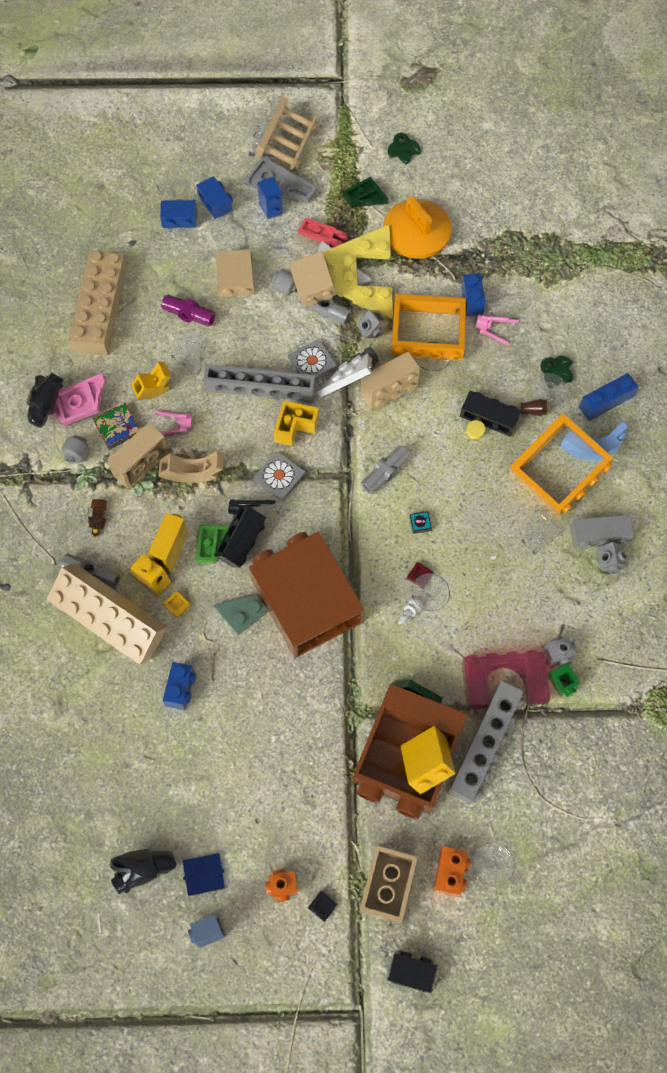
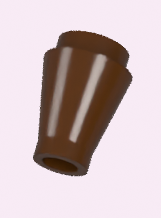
[521,398,547,417]

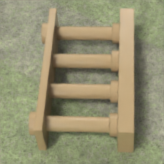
[255,96,318,172]

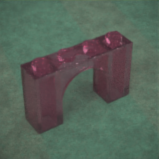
[462,650,551,710]

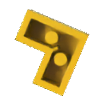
[274,400,319,446]

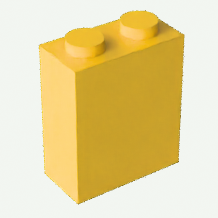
[148,513,188,574]
[401,725,456,794]

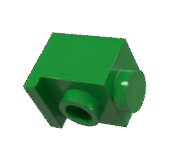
[547,663,580,698]

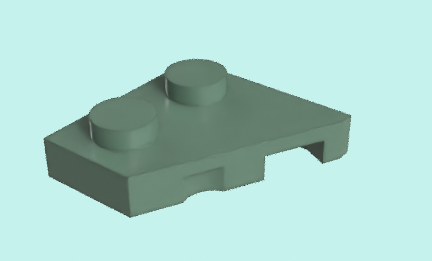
[214,595,268,635]

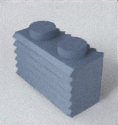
[188,914,225,947]

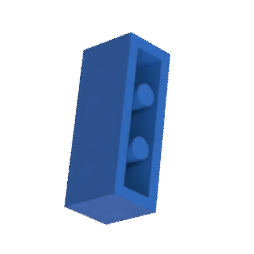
[579,373,639,421]

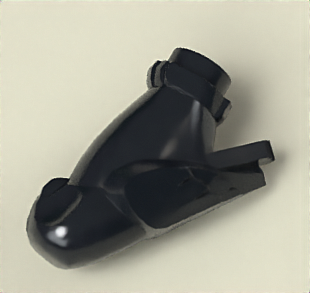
[26,372,64,428]
[110,849,177,894]

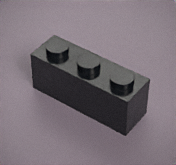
[460,391,521,437]
[214,506,266,568]

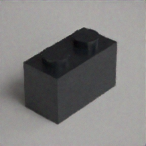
[387,951,437,994]

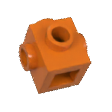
[265,869,298,902]

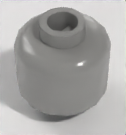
[271,269,296,295]
[61,435,89,464]

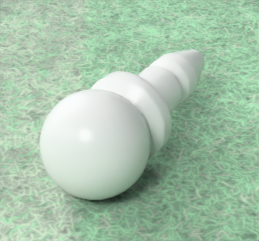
[398,598,423,625]

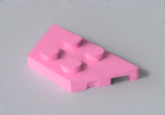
[53,373,106,426]

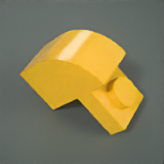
[131,362,171,399]

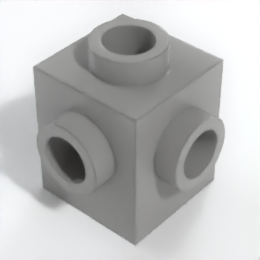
[356,310,389,339]
[597,542,628,574]
[543,636,577,667]

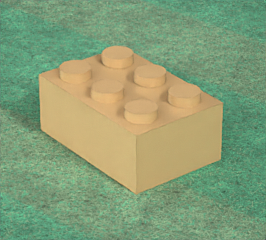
[360,352,420,410]
[107,423,169,490]
[359,845,418,924]

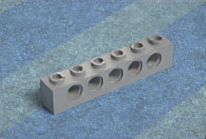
[203,364,315,402]
[449,681,524,804]

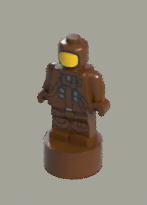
[88,499,107,537]

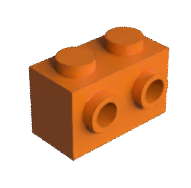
[433,846,470,897]

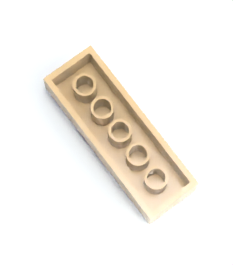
[68,250,127,355]
[47,563,168,664]

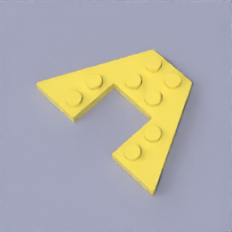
[323,225,393,322]

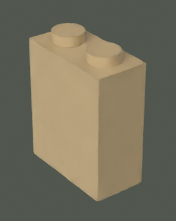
[215,249,254,298]
[289,251,338,307]

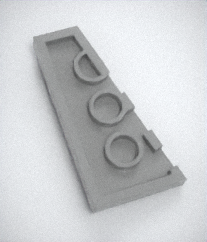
[243,156,318,203]

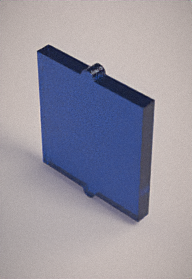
[183,853,225,896]

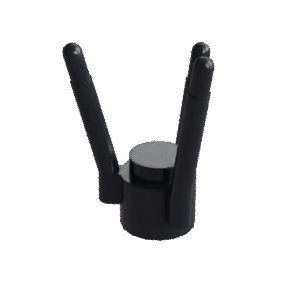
[228,499,276,530]

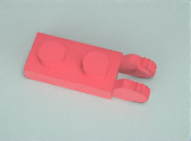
[298,218,348,248]

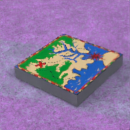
[92,403,139,450]

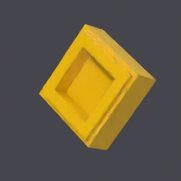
[163,590,191,618]

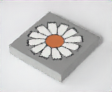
[288,339,337,380]
[253,451,306,501]

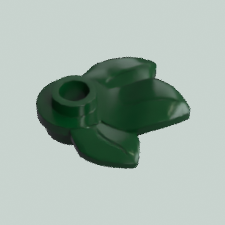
[388,133,421,164]
[540,356,573,389]

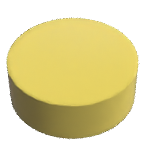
[466,420,485,440]

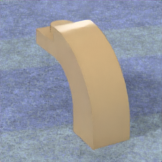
[159,450,224,483]

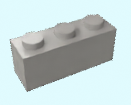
[570,515,634,549]

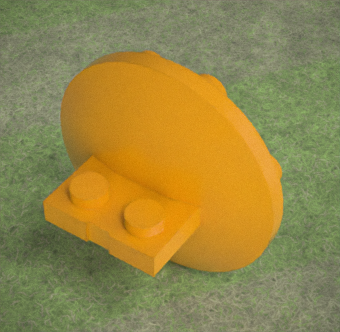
[383,195,452,259]

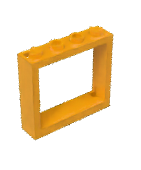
[391,294,466,361]
[510,413,613,516]

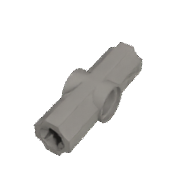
[299,298,352,325]
[361,445,410,495]
[60,553,120,589]

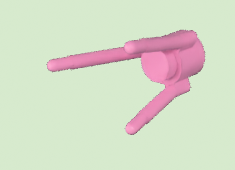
[476,314,519,345]
[155,410,192,436]

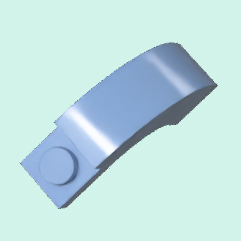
[560,421,628,461]

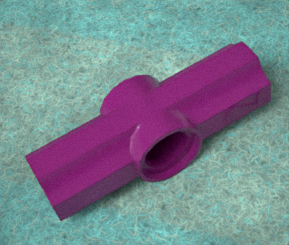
[161,294,216,327]

